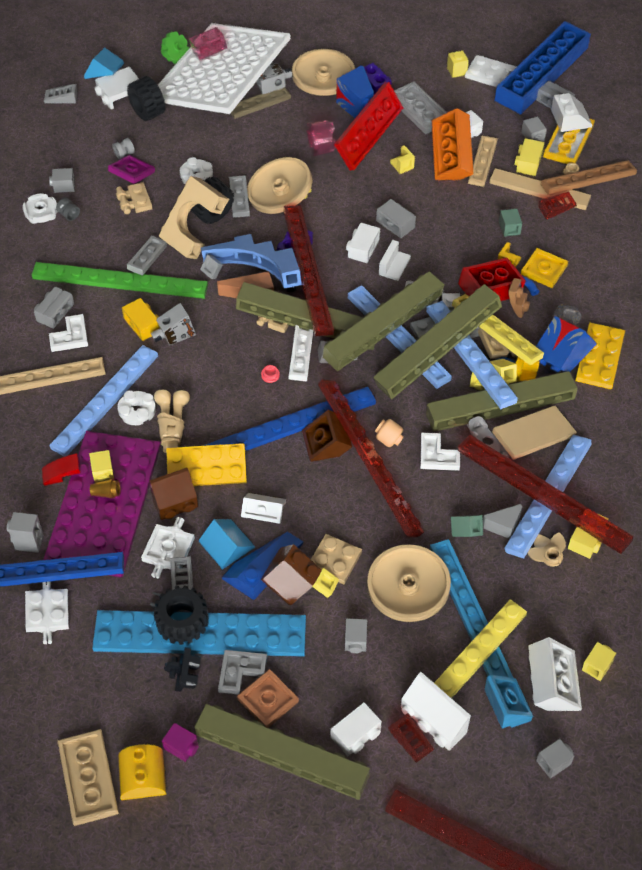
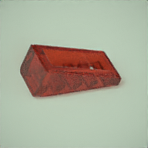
[539,191,577,220]
[388,713,434,763]

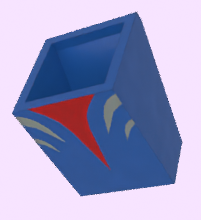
[336,65,374,118]
[536,316,597,373]

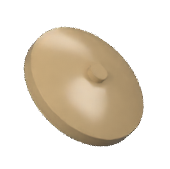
[292,49,355,96]
[247,157,312,214]
[368,545,451,622]

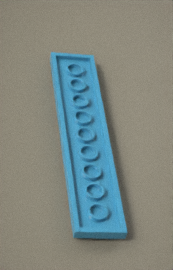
[92,610,306,656]

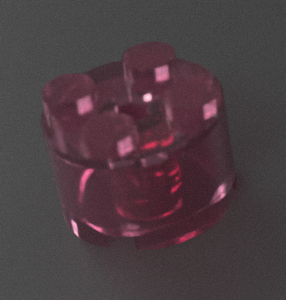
[307,119,336,156]

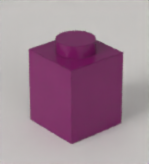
[162,723,199,762]

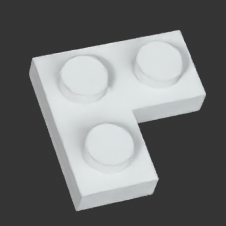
[49,314,88,352]
[421,433,460,470]

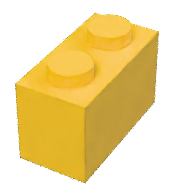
[122,298,159,341]

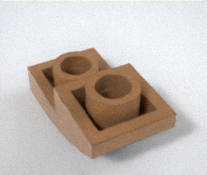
[509,278,530,318]

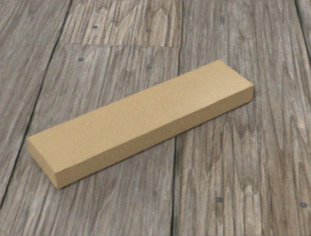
[468,136,498,187]

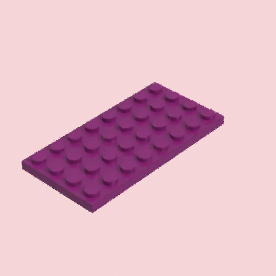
[43,431,161,578]

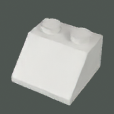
[551,93,592,132]

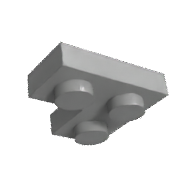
[218,650,267,695]

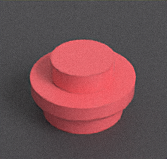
[261,365,280,383]

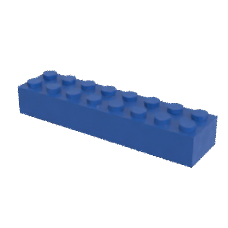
[494,21,591,114]

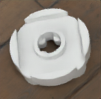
[180,157,213,184]
[23,193,57,224]
[118,391,156,425]

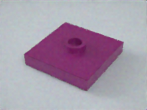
[108,155,155,184]

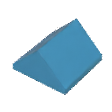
[84,48,124,79]
[199,519,255,569]
[484,675,533,728]

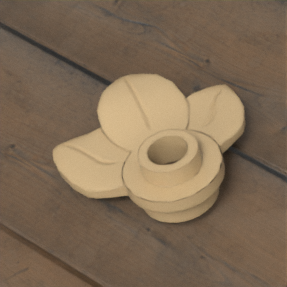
[528,532,566,567]

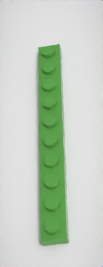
[32,262,208,299]

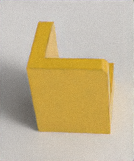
[498,242,521,268]
[515,357,540,382]

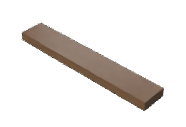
[541,160,637,195]

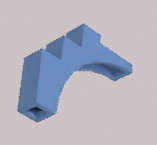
[201,234,302,288]

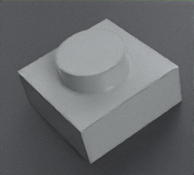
[200,255,223,279]

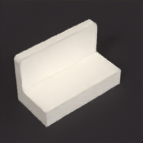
[379,240,411,281]
[241,493,286,523]

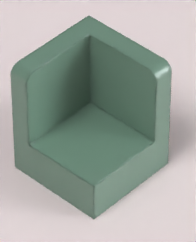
[499,209,522,237]
[451,515,483,537]

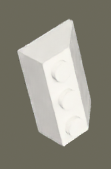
[528,637,582,711]
[401,672,471,751]

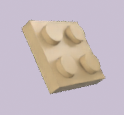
[311,534,362,584]

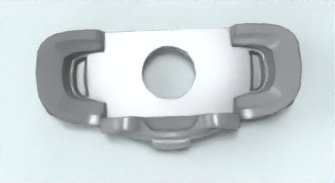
[467,416,509,462]

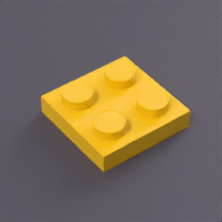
[521,248,568,288]

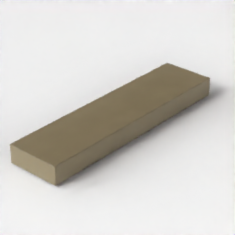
[230,87,291,119]

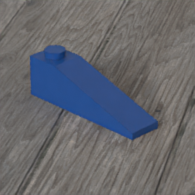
[222,531,303,600]

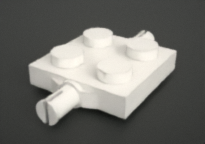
[141,517,195,579]
[25,581,69,644]

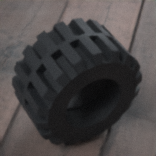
[127,76,165,121]
[191,177,234,224]
[154,586,209,645]

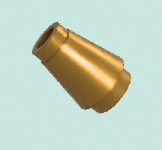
[90,479,121,498]

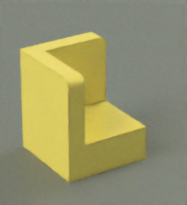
[390,145,415,174]

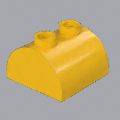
[118,744,166,800]

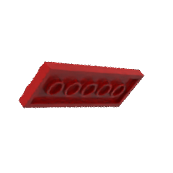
[334,82,403,170]

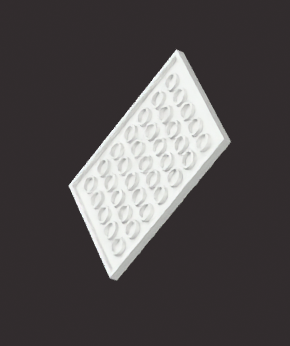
[158,23,291,114]

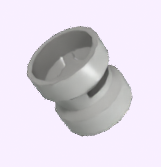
[112,138,135,159]

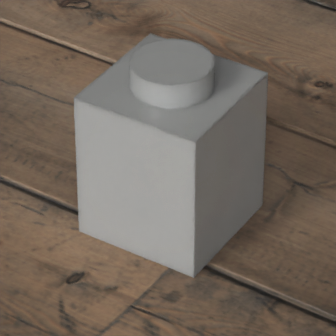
[521,117,546,142]
[49,168,75,193]
[345,619,367,653]
[536,739,574,779]

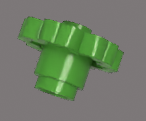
[161,31,189,65]

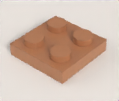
[237,669,299,728]

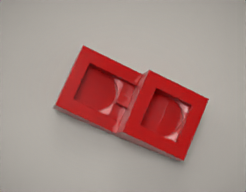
[42,453,80,486]

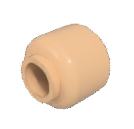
[375,419,404,447]

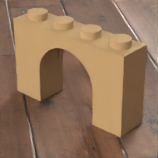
[159,176,229,259]

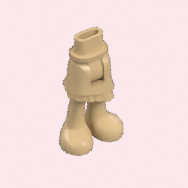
[154,390,190,453]

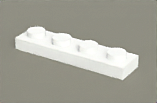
[289,325,313,381]

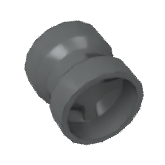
[56,198,80,221]

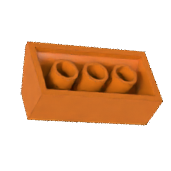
[432,108,473,180]

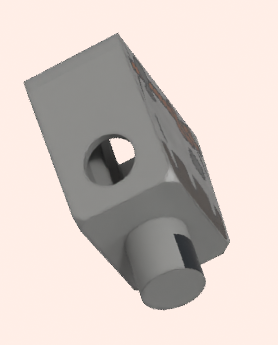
[256,63,292,94]
[151,303,196,345]

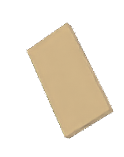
[492,406,577,460]
[57,729,119,826]

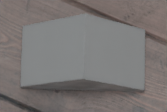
[483,504,522,539]

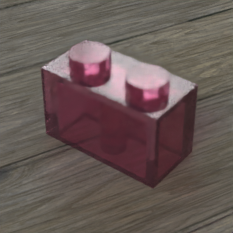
[189,27,227,61]

